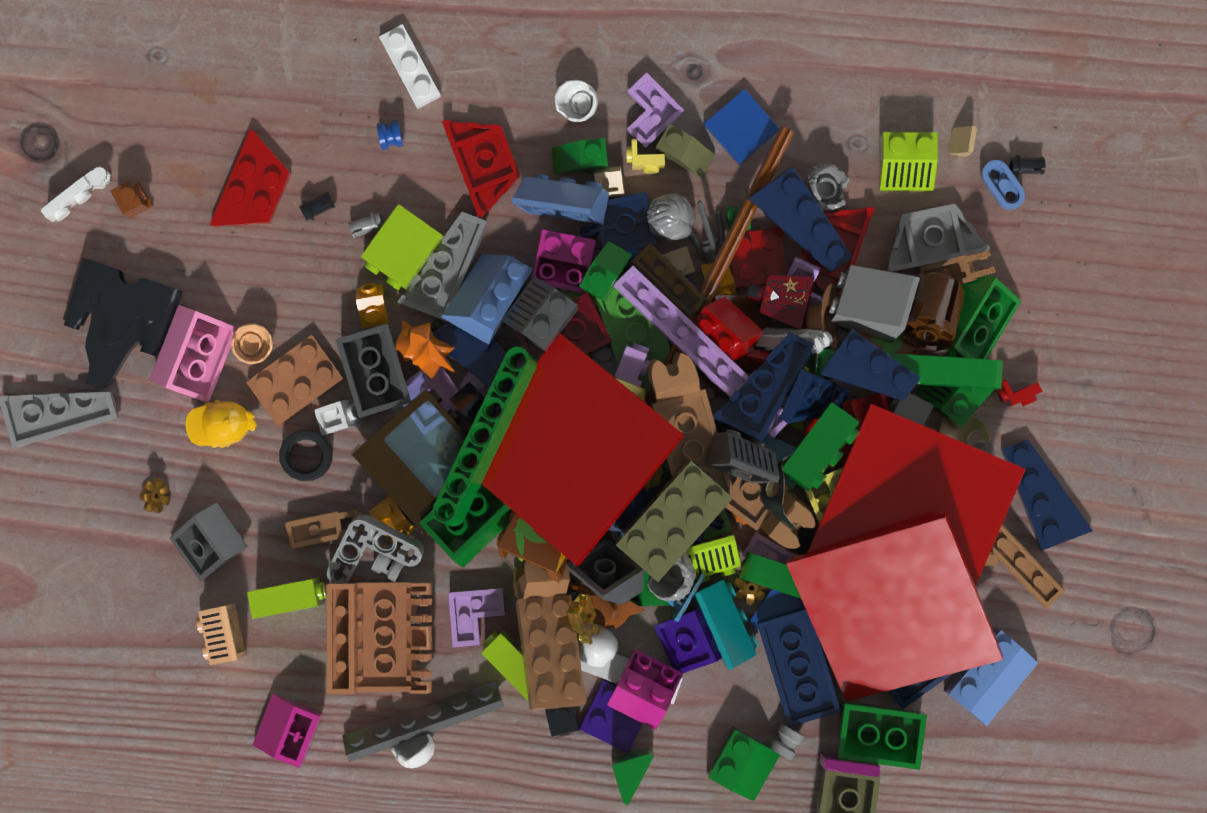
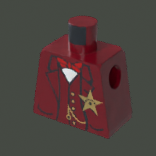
[747,275,815,329]

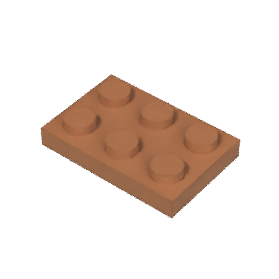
[246,335,344,426]

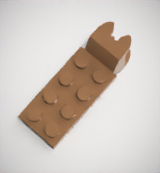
[647,352,735,497]
[717,431,815,549]
[513,561,586,711]

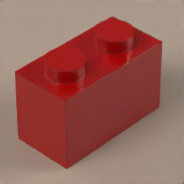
[695,296,764,361]

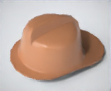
[804,284,839,349]

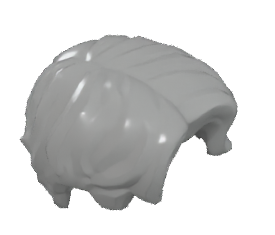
[803,163,850,211]
[647,193,696,241]
[647,552,696,601]

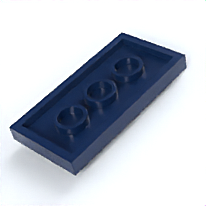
[757,608,841,727]

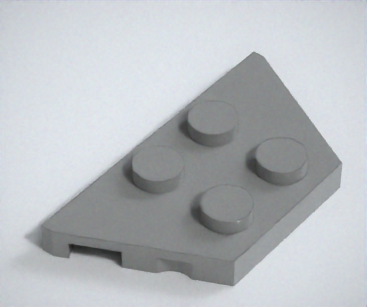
[887,204,991,272]

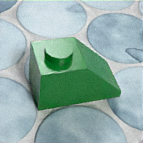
[552,138,608,175]
[579,241,632,302]

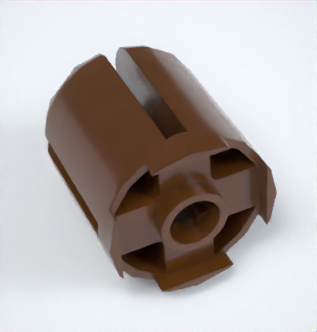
[902,272,965,351]

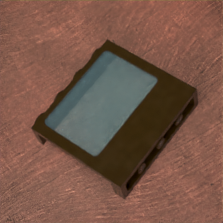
[351,386,470,535]

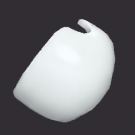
[554,80,598,122]
[577,626,618,667]
[391,734,435,769]

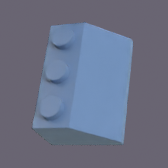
[512,174,609,225]
[442,254,533,345]
[944,628,1038,726]

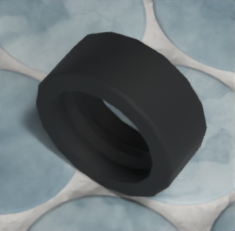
[279,430,333,481]

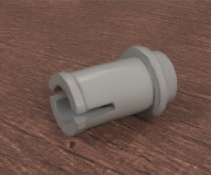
[348,212,384,239]

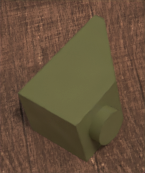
[655,124,715,179]

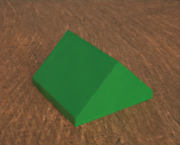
[611,747,654,805]

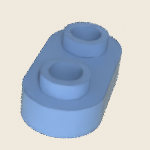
[981,160,1025,210]

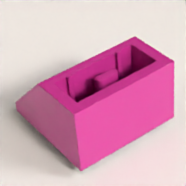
[532,229,596,294]
[607,648,683,730]
[253,693,323,768]

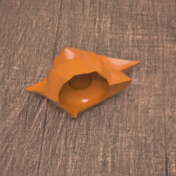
[395,319,455,379]

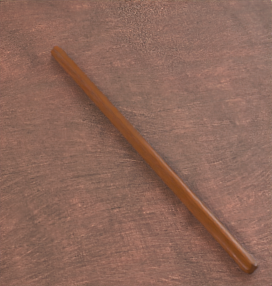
[645,126,794,408]

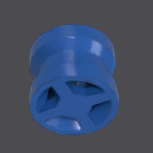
[377,120,403,150]

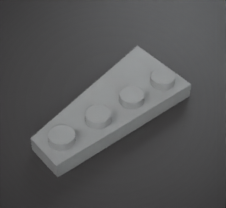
[398,212,488,322]
[0,392,119,448]

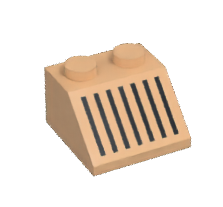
[196,603,247,665]

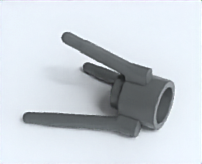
[688,200,725,264]

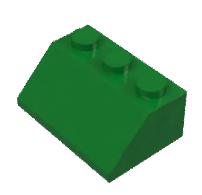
[947,269,1021,359]
[783,402,860,492]
[419,481,512,568]
[837,701,927,770]

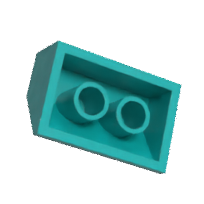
[694,579,759,670]

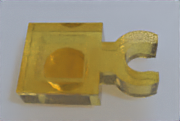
[566,594,600,645]

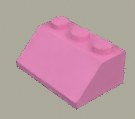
[149,305,238,402]

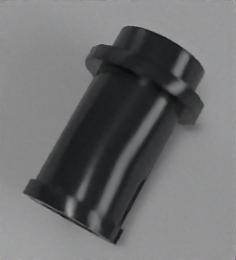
[1009,155,1046,177]
[299,192,335,221]

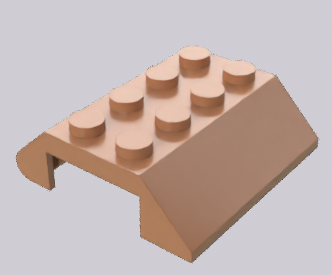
[327,582,432,694]

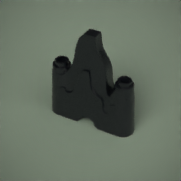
[63,257,183,388]

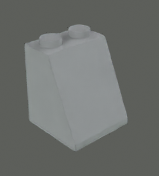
[829,265,920,343]

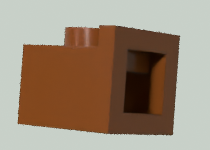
[110,181,153,218]

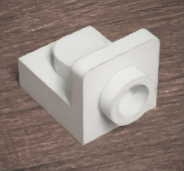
[314,399,362,436]

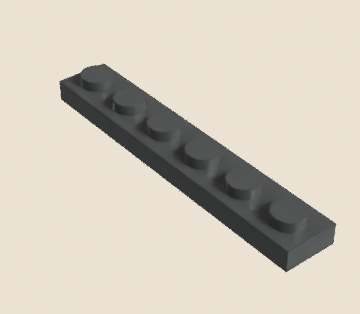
[342,681,504,762]

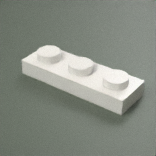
[379,24,441,109]

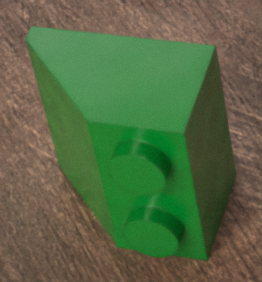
[707,726,780,801]

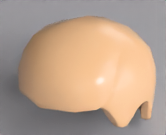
[231,323,273,364]

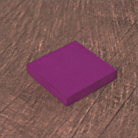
[819,753,880,777]

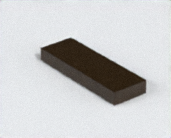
[630,242,708,319]

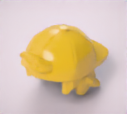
[186,400,257,448]

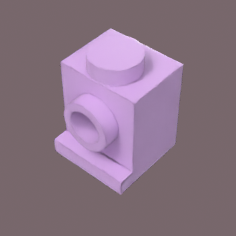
[615,343,650,387]

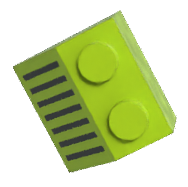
[879,132,938,191]
[686,534,741,583]

